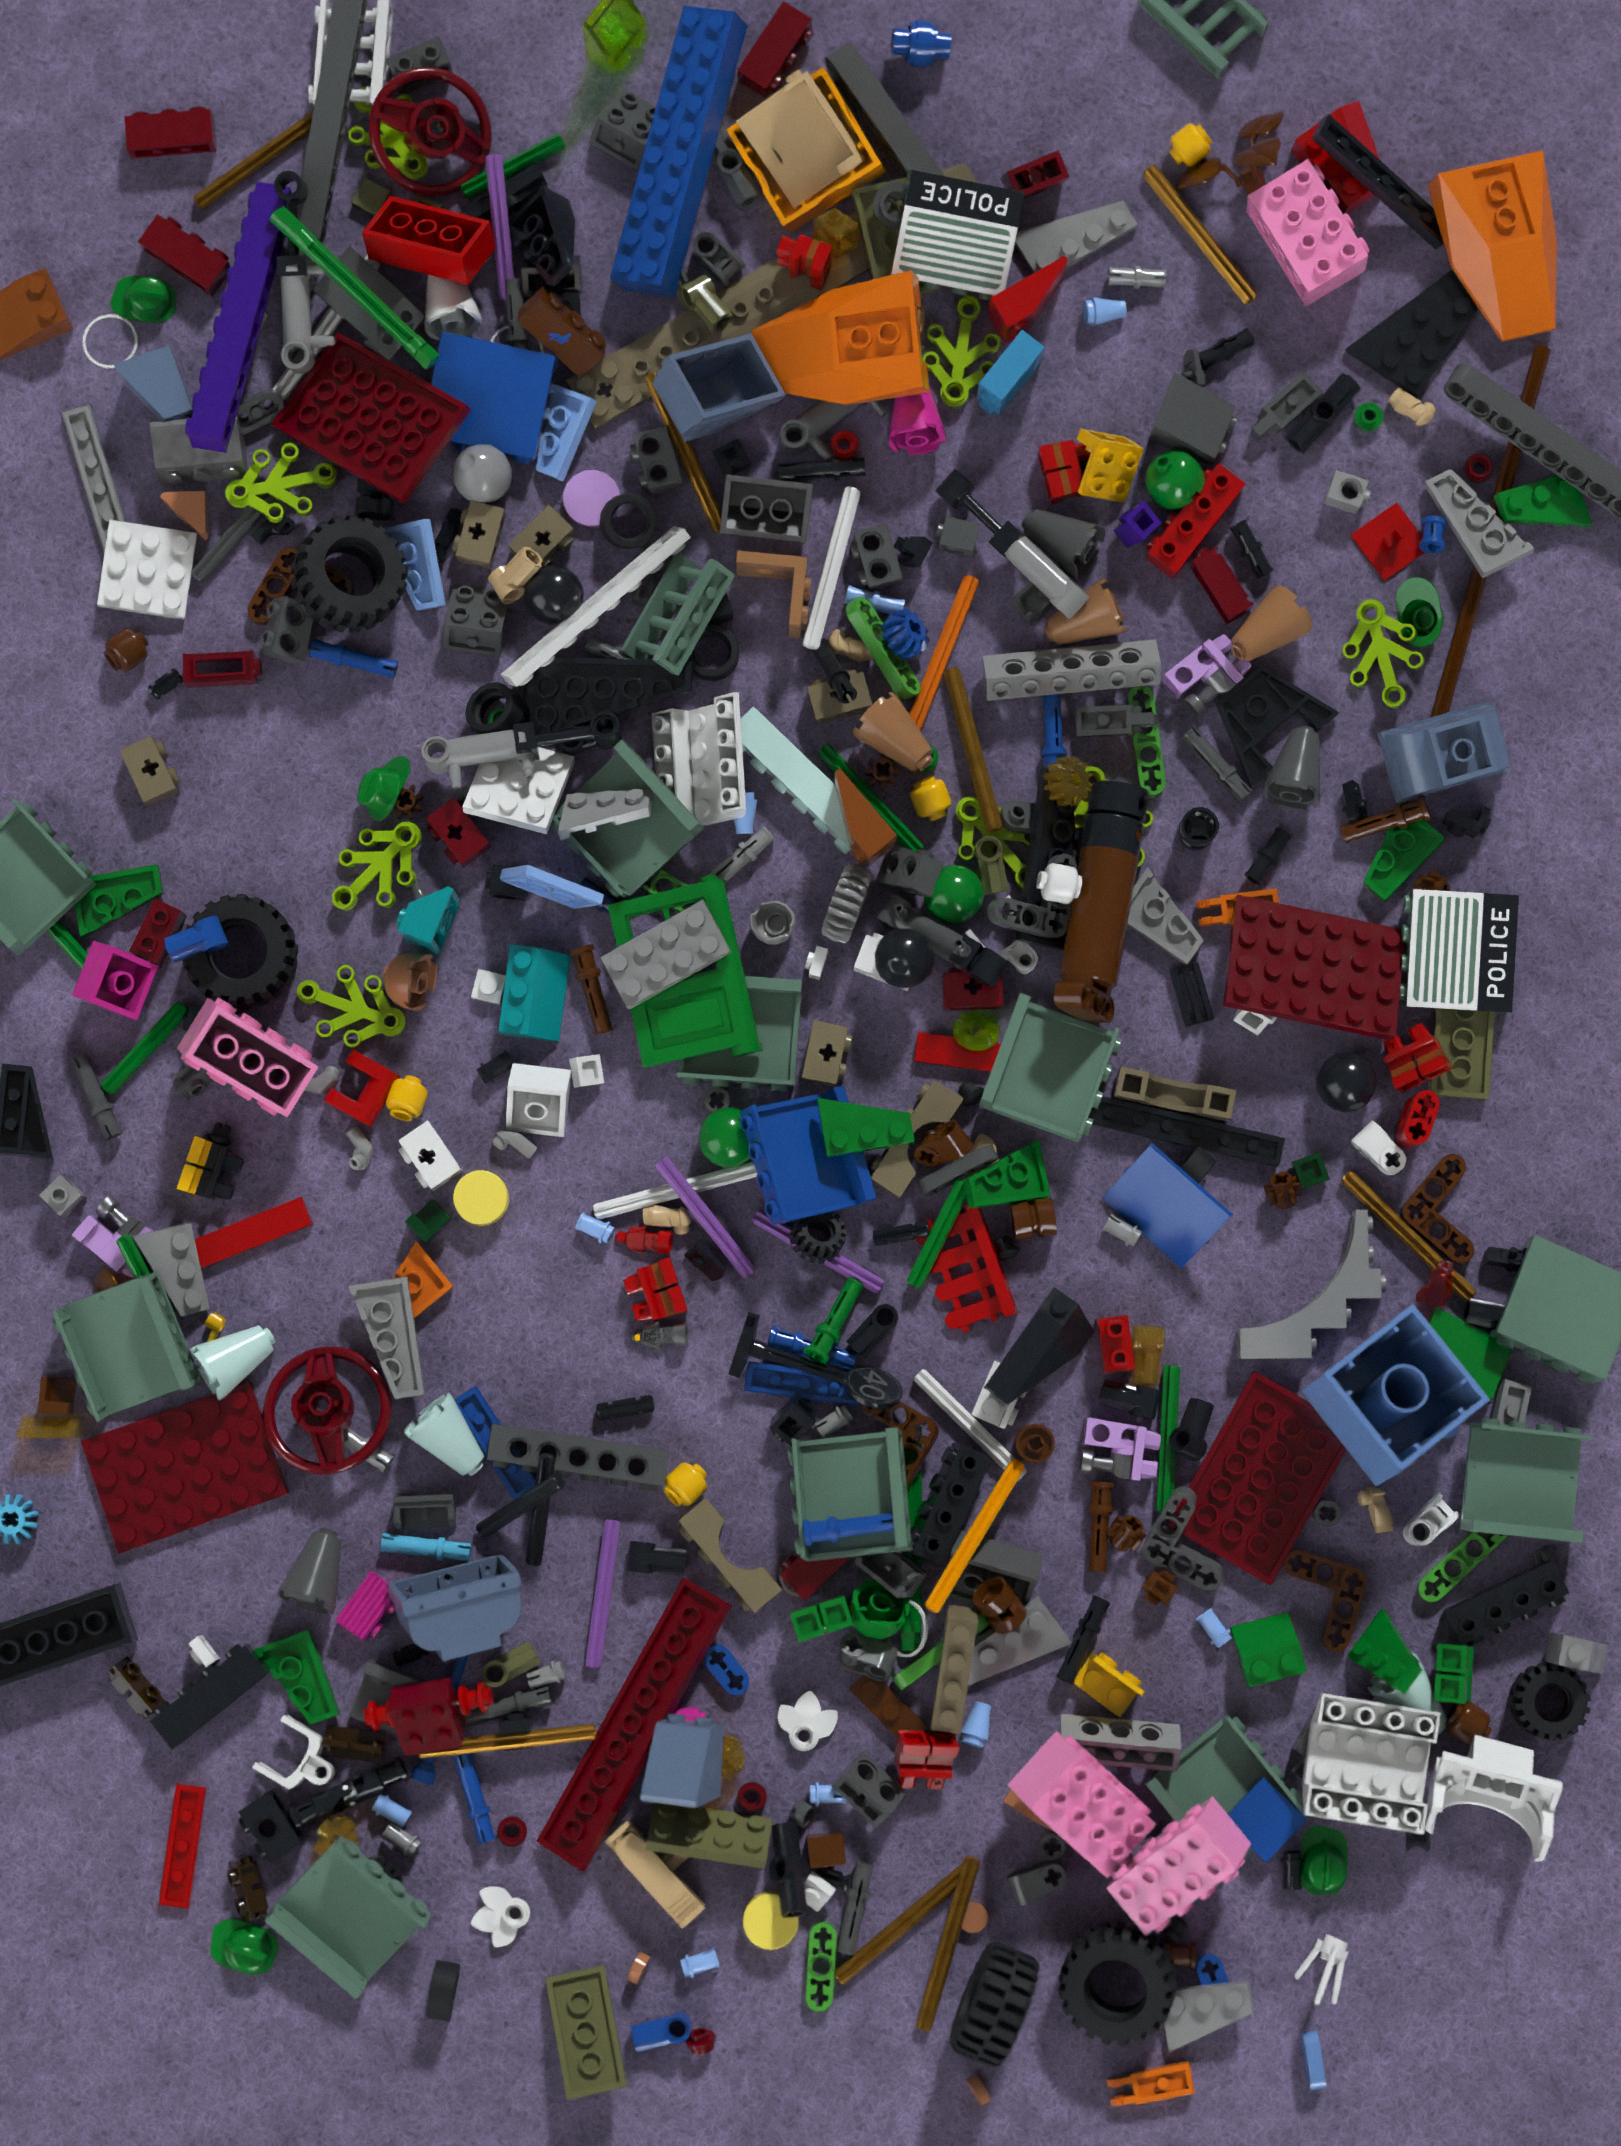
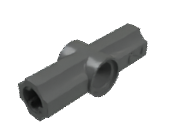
[712,124,761,209]

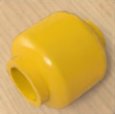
[1169,123,1212,167]
[909,776,952,821]
[386,1075,428,1121]
[663,1462,708,1507]

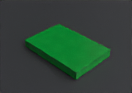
[1427,1307,1512,1400]

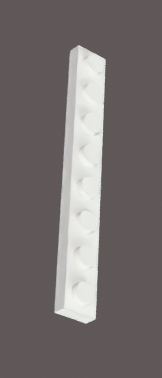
[501,526,691,687]

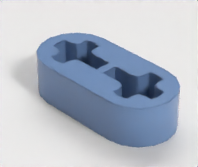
[1301,2030,1326,2090]

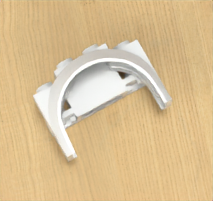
[1425,1735,1562,1861]

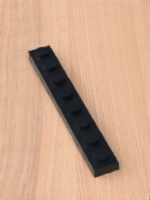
[1088,1096,1285,1167]

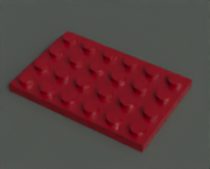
[271,332,471,504]
[1223,895,1404,1041]
[1166,1371,1347,1586]
[81,1381,289,1554]

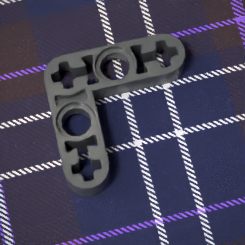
[987,854,1077,938]
[1142,1487,1224,1591]

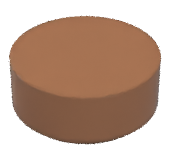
[962,1901,988,1933]
[627,1952,651,1984]
[966,2074,991,2106]

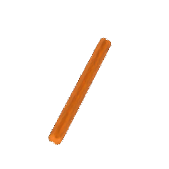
[909,575,979,731]

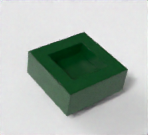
[1291,1152,1330,1190]

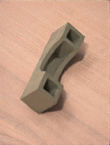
[1112,1066,1237,1122]
[869,1080,964,1199]
[678,1497,782,1613]
[931,1604,978,1734]

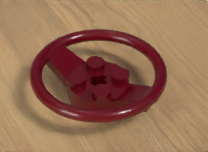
[368,67,492,196]
[263,1346,392,1475]

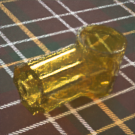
[1132,1325,1165,1384]

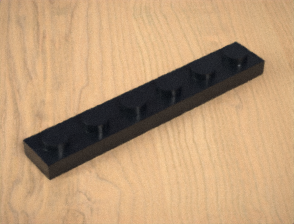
[1312,114,1444,250]

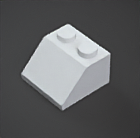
[506,1063,571,1137]

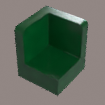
[405,1199,453,1244]

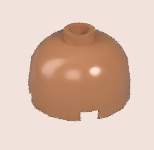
[383,951,438,1011]

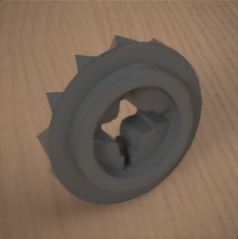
[873,182,908,229]

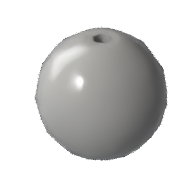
[453,444,512,504]

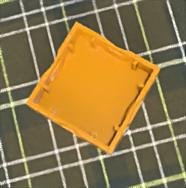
[726,67,886,233]

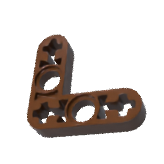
[247,547,354,625]
[1401,1154,1474,1264]
[861,1401,939,1491]
[1282,1550,1367,1652]

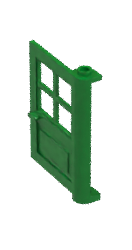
[608,874,763,1068]

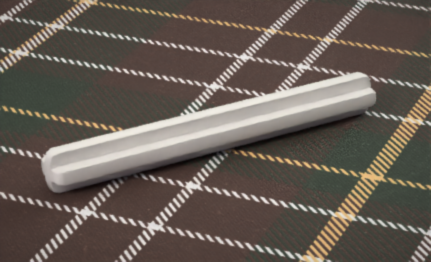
[914,1369,1027,1481]

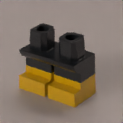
[176,1136,244,1200]

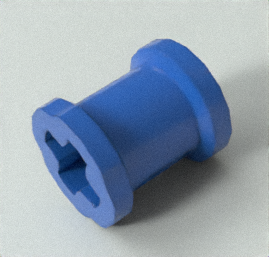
[1419,515,1447,554]

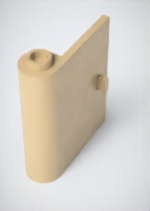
[736,69,865,209]

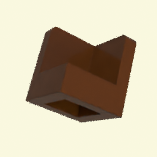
[38,1377,76,1415]
[807,1831,846,1868]

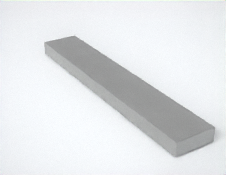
[62,405,126,553]

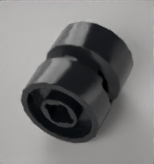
[355,478,394,521]
[1177,807,1219,851]

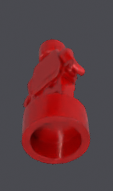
[615,1225,673,1255]

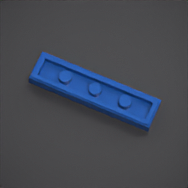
[744,1361,861,1407]
[454,1386,536,1500]

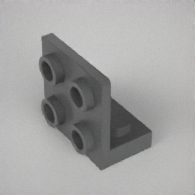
[589,89,656,171]
[443,584,509,657]
[349,1659,426,1735]

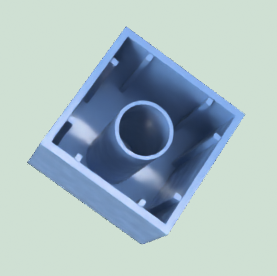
[1300,1304,1490,1486]

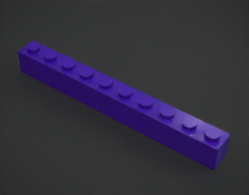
[185,182,292,453]

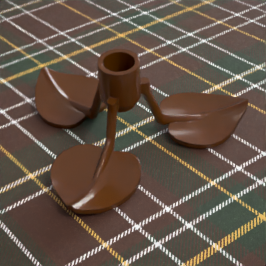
[1175,111,1284,198]

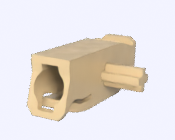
[604,1821,705,1929]

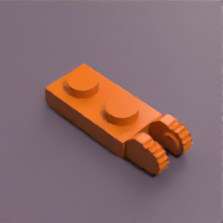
[1196,888,1279,927]
[1106,2061,1195,2106]

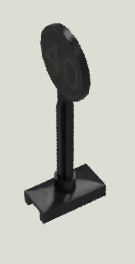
[728,1312,903,1409]

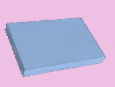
[499,865,604,909]

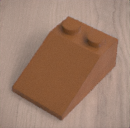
[0,268,73,360]
[834,768,897,867]

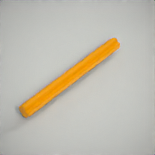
[925,1459,1025,1613]

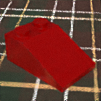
[987,256,1068,344]

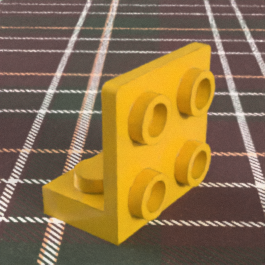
[1076,429,1144,502]
[1074,1652,1145,1718]

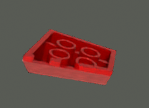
[1291,101,1380,214]

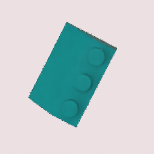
[396,887,461,955]
[499,944,570,1042]

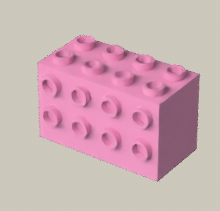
[1246,159,1370,307]
[177,997,318,1117]
[1007,1731,1156,1878]
[1107,1796,1251,1936]

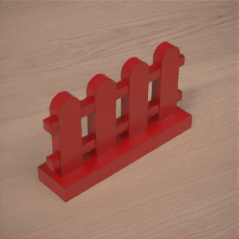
[915,1205,1019,1333]

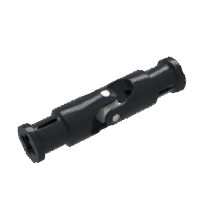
[289,1756,410,1832]

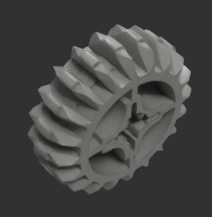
[822,864,872,943]

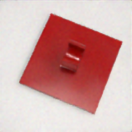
[1350,502,1425,581]

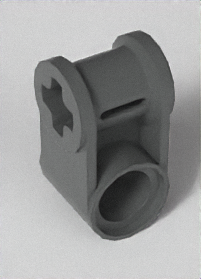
[693,231,746,287]
[838,1633,898,1681]
[1007,1860,1067,1906]

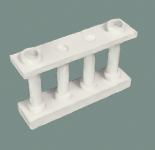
[308,0,393,108]

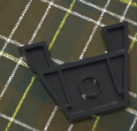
[1216,665,1340,788]

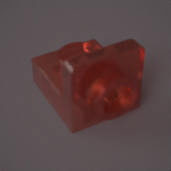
[1416,1260,1453,1307]

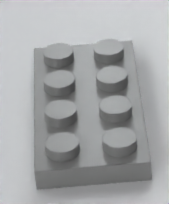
[600,900,732,1010]

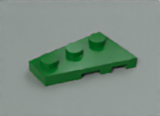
[1493,475,1593,527]
[1363,802,1445,903]
[75,864,164,938]
[817,1098,915,1157]
[963,1139,1051,1209]
[1347,1608,1422,1695]
[254,1629,341,1725]

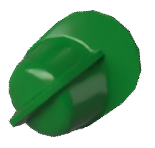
[110,276,177,323]
[1396,577,1444,647]
[357,756,410,821]
[1300,1825,1348,1895]
[210,1919,279,1975]

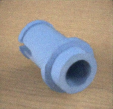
[575,1212,615,1244]
[1196,1608,1232,1648]
[809,1782,846,1806]
[372,1794,412,1828]
[680,1948,720,1978]

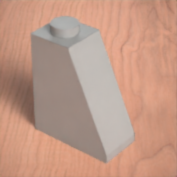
[1544,1632,1608,1674]

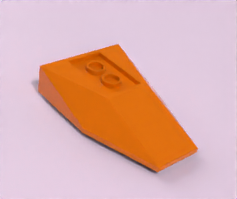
[1427,150,1557,342]
[752,270,930,405]

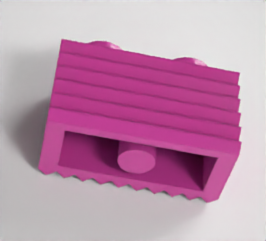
[335,1570,396,1641]

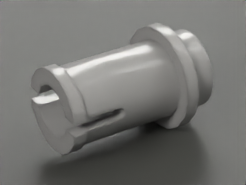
[1103,1214,1142,1247]
[815,1405,854,1438]
[526,1660,566,1690]
[381,1822,422,1857]

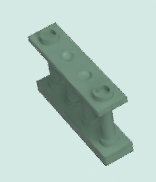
[1137,0,1269,80]
[620,552,735,676]

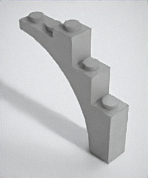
[1237,1210,1386,1359]

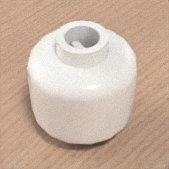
[1036,863,1082,904]

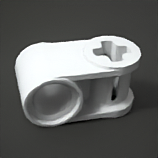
[1351,1121,1406,1175]
[1403,1492,1460,1546]

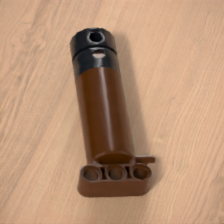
[1054,781,1149,1023]

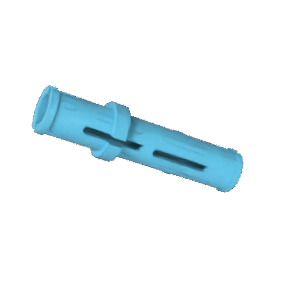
[380,1533,472,1562]

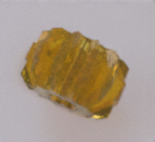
[1042,756,1093,806]

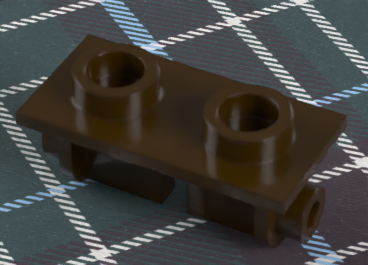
[107,1656,166,1719]
[322,1725,386,1764]
[227,1856,269,1921]

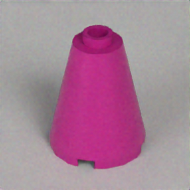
[888,385,946,455]

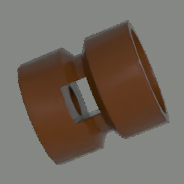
[1010,1198,1057,1241]
[1014,1424,1055,1463]
[972,1577,1027,1634]

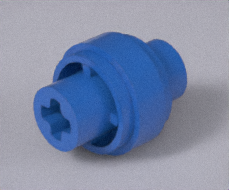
[890,20,951,68]

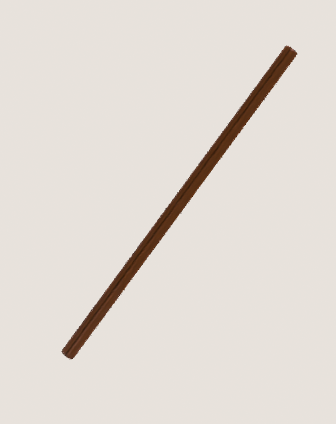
[1431,345,1551,717]

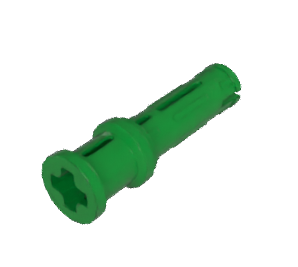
[804,1278,864,1364]

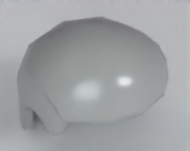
[749,901,796,945]

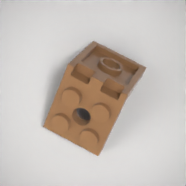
[736,550,811,638]

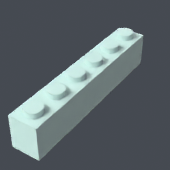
[740,706,851,854]

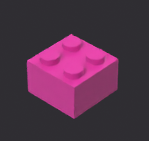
[72,941,158,1020]

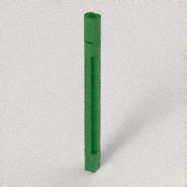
[270,206,440,370]
[901,1426,922,1651]

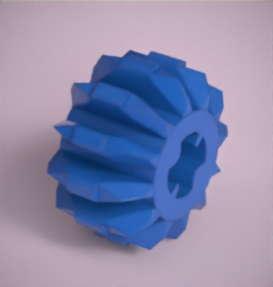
[881,608,930,660]

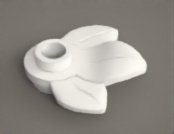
[778,1691,838,1751]
[471,1886,530,1947]

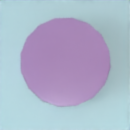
[563,470,620,528]

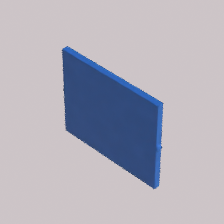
[1102,1143,1233,1269]

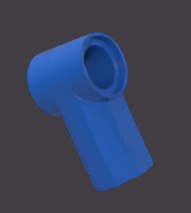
[164,916,228,963]
[631,2012,693,2052]

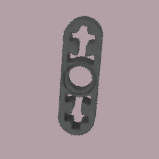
[918,1145,999,1196]

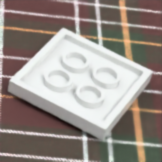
[97,519,197,620]
[462,747,575,834]

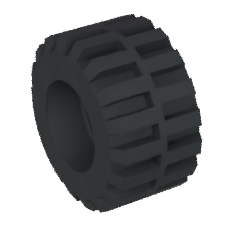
[1509,1663,1591,1740]

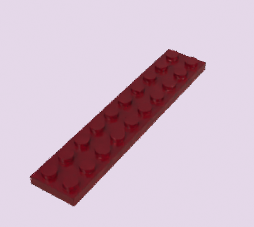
[536,1577,732,1872]

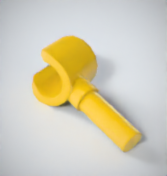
[204,1312,226,1342]

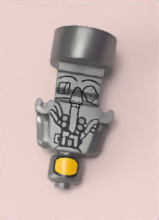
[631,1321,689,1350]

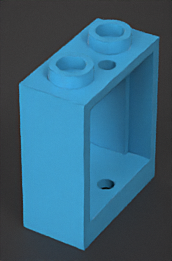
[976,330,1045,416]

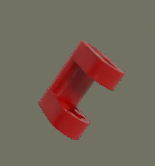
[323,1050,400,1127]
[1395,1090,1440,1149]

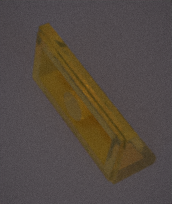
[16,1415,82,1438]

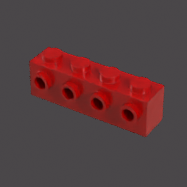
[1146,463,1246,579]

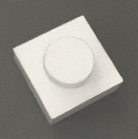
[805,946,828,980]
[471,969,506,1005]
[569,1054,604,1088]
[188,1635,220,1667]
[804,1871,836,1912]

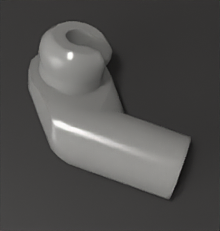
[304,1066,340,1094]
[346,1126,373,1170]

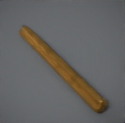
[193,110,314,209]
[1143,164,1258,305]
[645,372,722,533]
[944,667,1003,832]
[1341,1170,1476,1302]
[418,1724,597,1759]
[916,1856,980,2031]
[834,1863,963,1985]

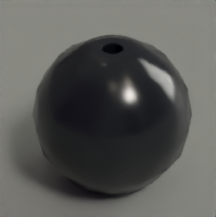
[524,565,584,625]
[874,928,935,988]
[1316,1052,1377,1112]

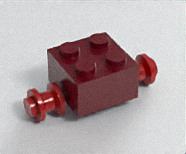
[364,1677,493,1756]

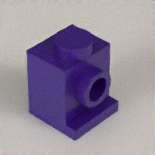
[1113,500,1162,548]

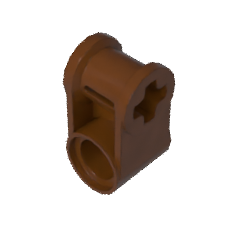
[914,1120,973,1167]

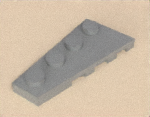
[1015,201,1138,273]
[1424,469,1535,578]
[348,1277,426,1399]
[968,1596,1072,1686]

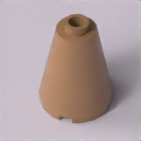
[1044,578,1128,646]
[1231,585,1313,661]
[853,692,933,771]

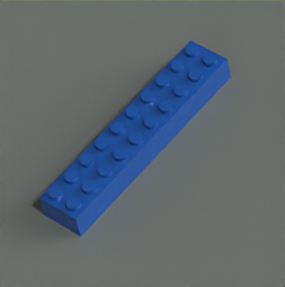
[610,6,747,298]

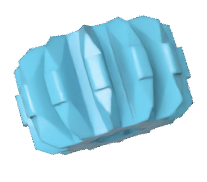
[0,1494,39,1544]

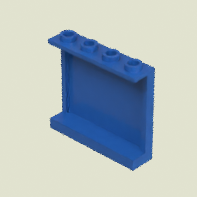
[431,331,558,465]
[740,1086,876,1226]

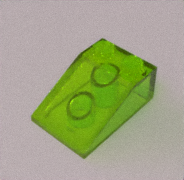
[582,0,649,77]

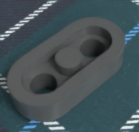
[237,389,284,434]
[999,801,1035,834]

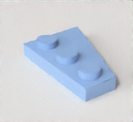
[536,383,597,481]
[385,519,446,611]

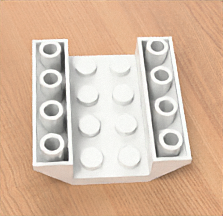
[652,692,746,826]
[1302,1693,1441,1834]

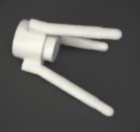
[1294,1934,1348,2005]

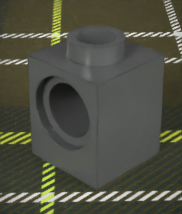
[935,516,980,558]

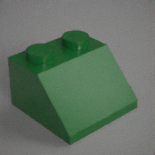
[1230,1612,1307,1687]

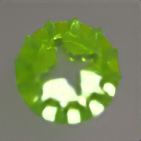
[953,1010,1000,1051]

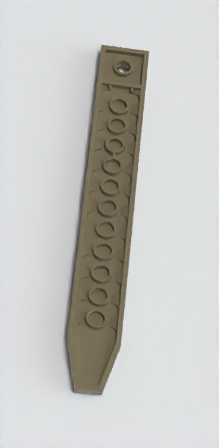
[565,164,977,431]

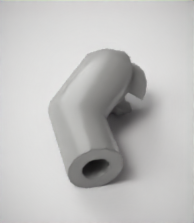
[492,1130,537,1158]

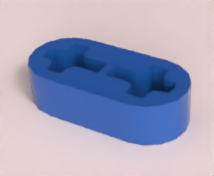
[704,1644,749,1695]
[1195,1953,1229,1985]

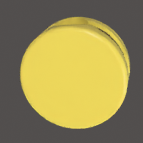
[453,1170,509,1226]
[743,1891,799,1950]

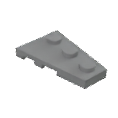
[558,789,654,840]
[1127,867,1204,966]
[131,1223,210,1316]
[1164,1980,1254,2052]

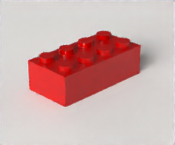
[362,196,496,285]

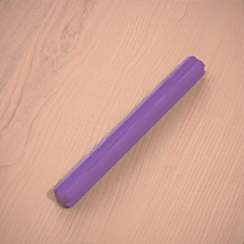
[486,154,514,301]
[655,1157,755,1278]
[753,1209,884,1294]
[585,1519,620,1668]

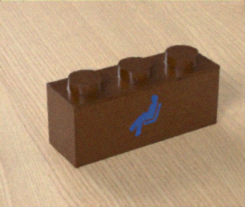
[517,286,606,378]

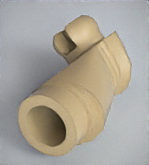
[1388,388,1436,426]
[827,629,873,663]
[643,1205,692,1235]
[1358,1486,1394,1533]

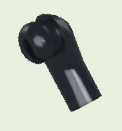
[251,516,295,545]

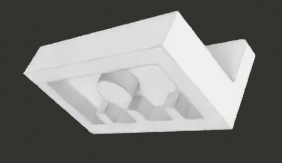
[971,1360,1027,1429]

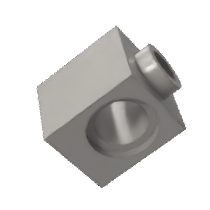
[1323,470,1371,514]
[39,1174,87,1218]

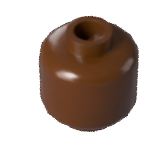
[103,628,148,672]
[1446,1701,1492,1746]

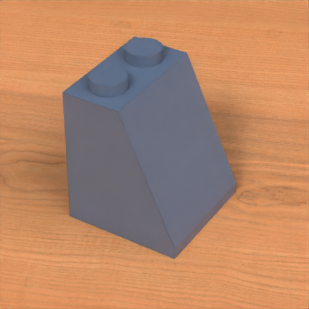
[114,345,193,421]
[640,1714,724,1808]

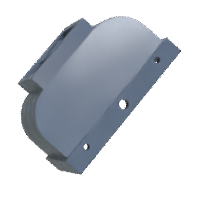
[653,333,786,442]
[1377,701,1511,803]
[387,1554,522,1661]

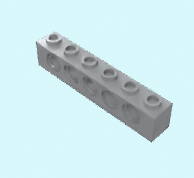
[983,639,1161,701]

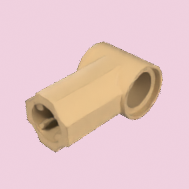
[488,547,543,604]

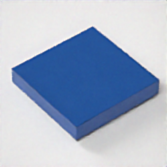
[1227,1776,1307,1863]

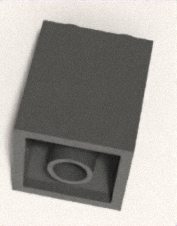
[1148,373,1238,466]

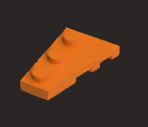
[393,1241,454,1319]

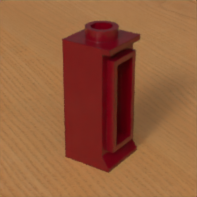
[1190,546,1254,625]
[182,650,262,688]

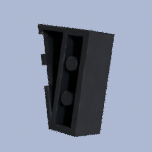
[0,1064,54,1160]

